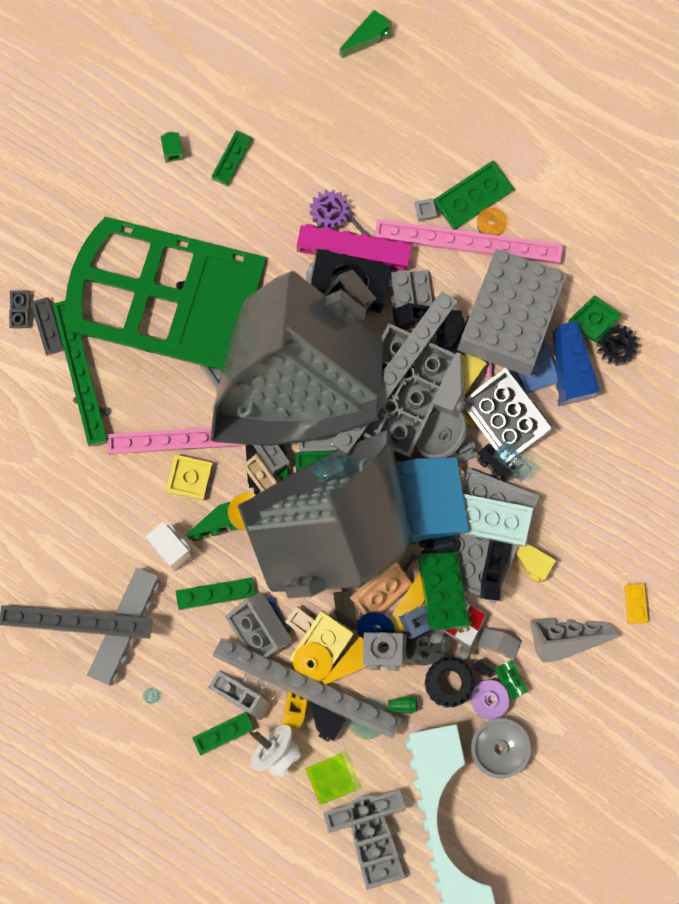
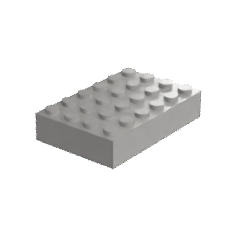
[457,249,567,377]
[359,323,456,461]

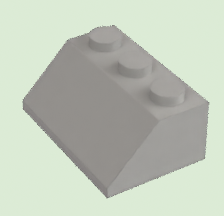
[225,592,293,658]

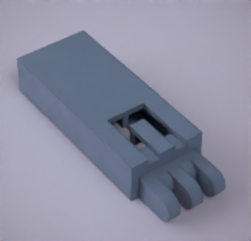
[399,588,470,639]

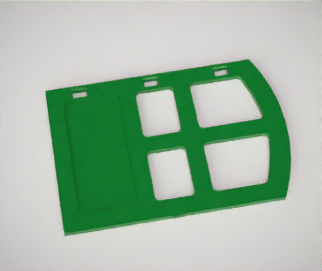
[65,216,267,371]

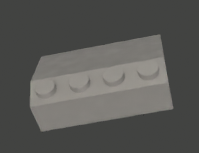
[464,368,554,463]

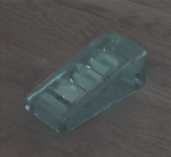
[492,441,534,482]

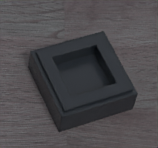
[473,659,494,678]

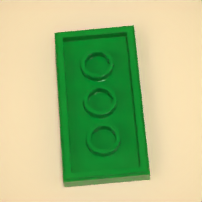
[433,160,515,230]

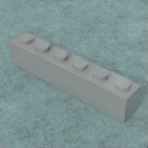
[87,567,161,686]

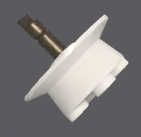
[249,725,301,777]

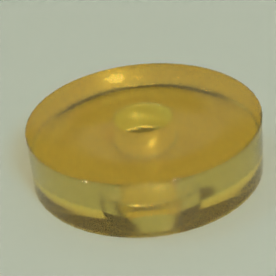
[476,207,507,236]

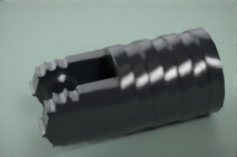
[419,535,456,554]

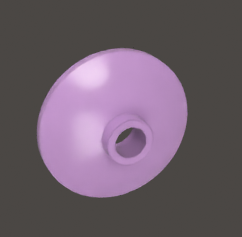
[471,680,510,720]

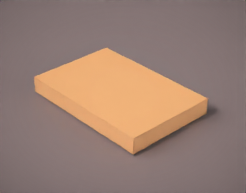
[350,563,412,623]

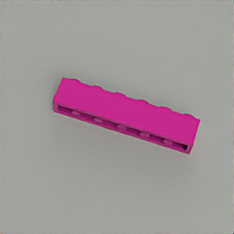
[296,224,411,271]

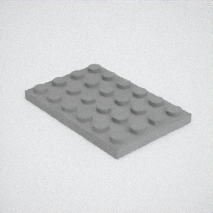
[452,468,540,603]

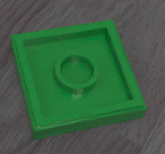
[568,295,622,343]

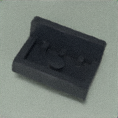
[476,444,517,482]

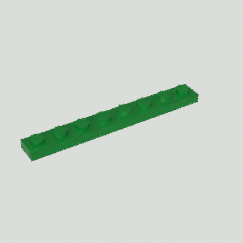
[53,300,107,447]

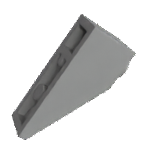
[432,353,465,417]
[208,671,271,721]

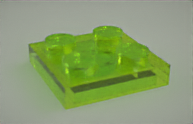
[305,753,357,806]

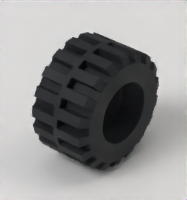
[425,657,475,708]

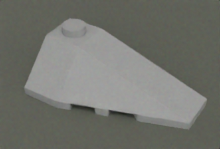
[530,618,618,663]

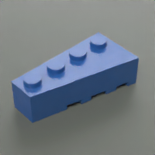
[552,321,600,406]

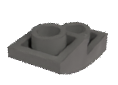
[9,290,30,328]

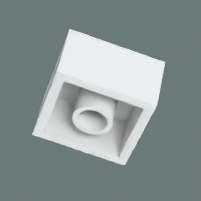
[145,522,191,571]

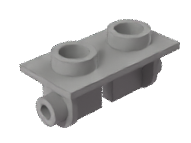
[446,438,477,464]

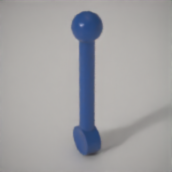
[268,597,290,634]

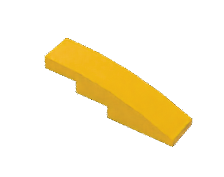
[383,573,425,633]

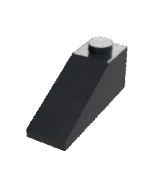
[480,540,509,601]

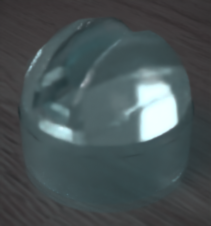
[143,688,159,704]

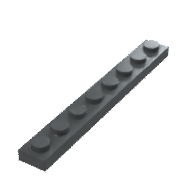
[0,605,153,639]

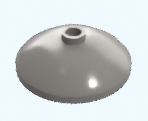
[416,409,467,458]
[471,718,531,779]

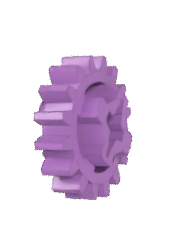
[310,189,350,229]

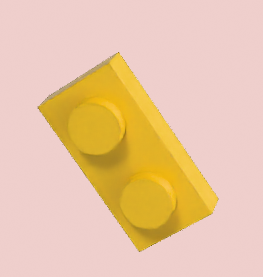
[624,584,648,624]

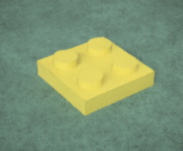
[166,455,213,501]

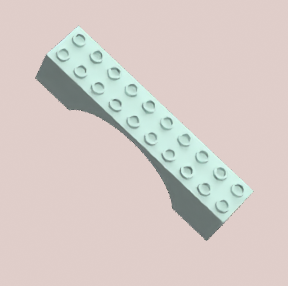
[405,725,495,904]

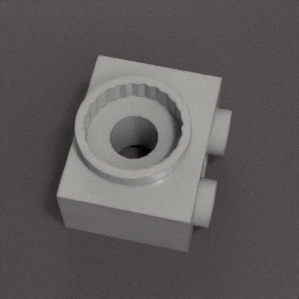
[363,633,407,671]

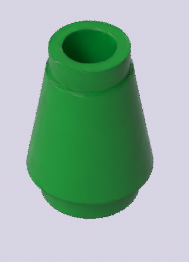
[388,695,417,714]

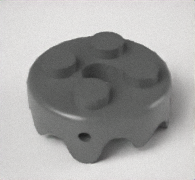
[399,630,449,666]

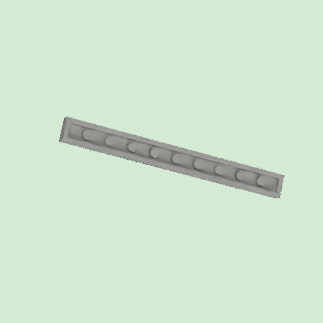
[331,291,458,455]
[213,638,402,739]

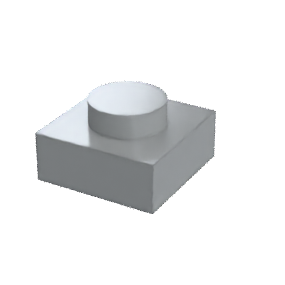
[414,198,437,222]

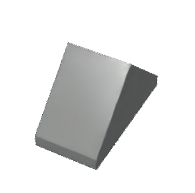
[477,628,520,660]

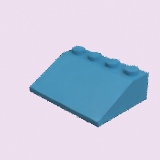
[397,457,469,542]

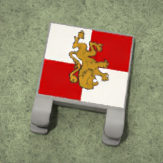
[430,601,487,660]

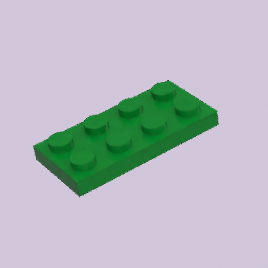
[418,552,469,630]

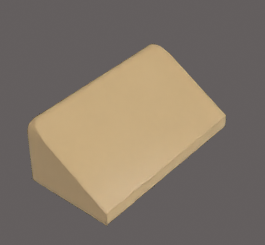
[242,453,281,492]

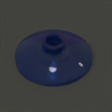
[357,612,395,647]

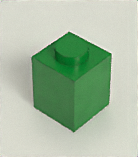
[160,132,184,163]

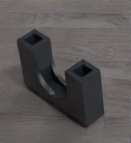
[309,249,391,313]

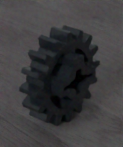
[596,324,638,366]

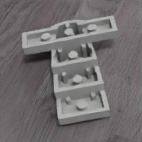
[323,790,406,890]

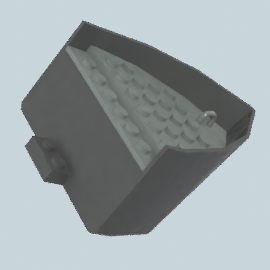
[211,271,383,446]
[237,430,413,598]

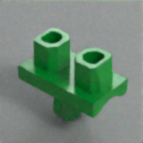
[494,660,528,700]

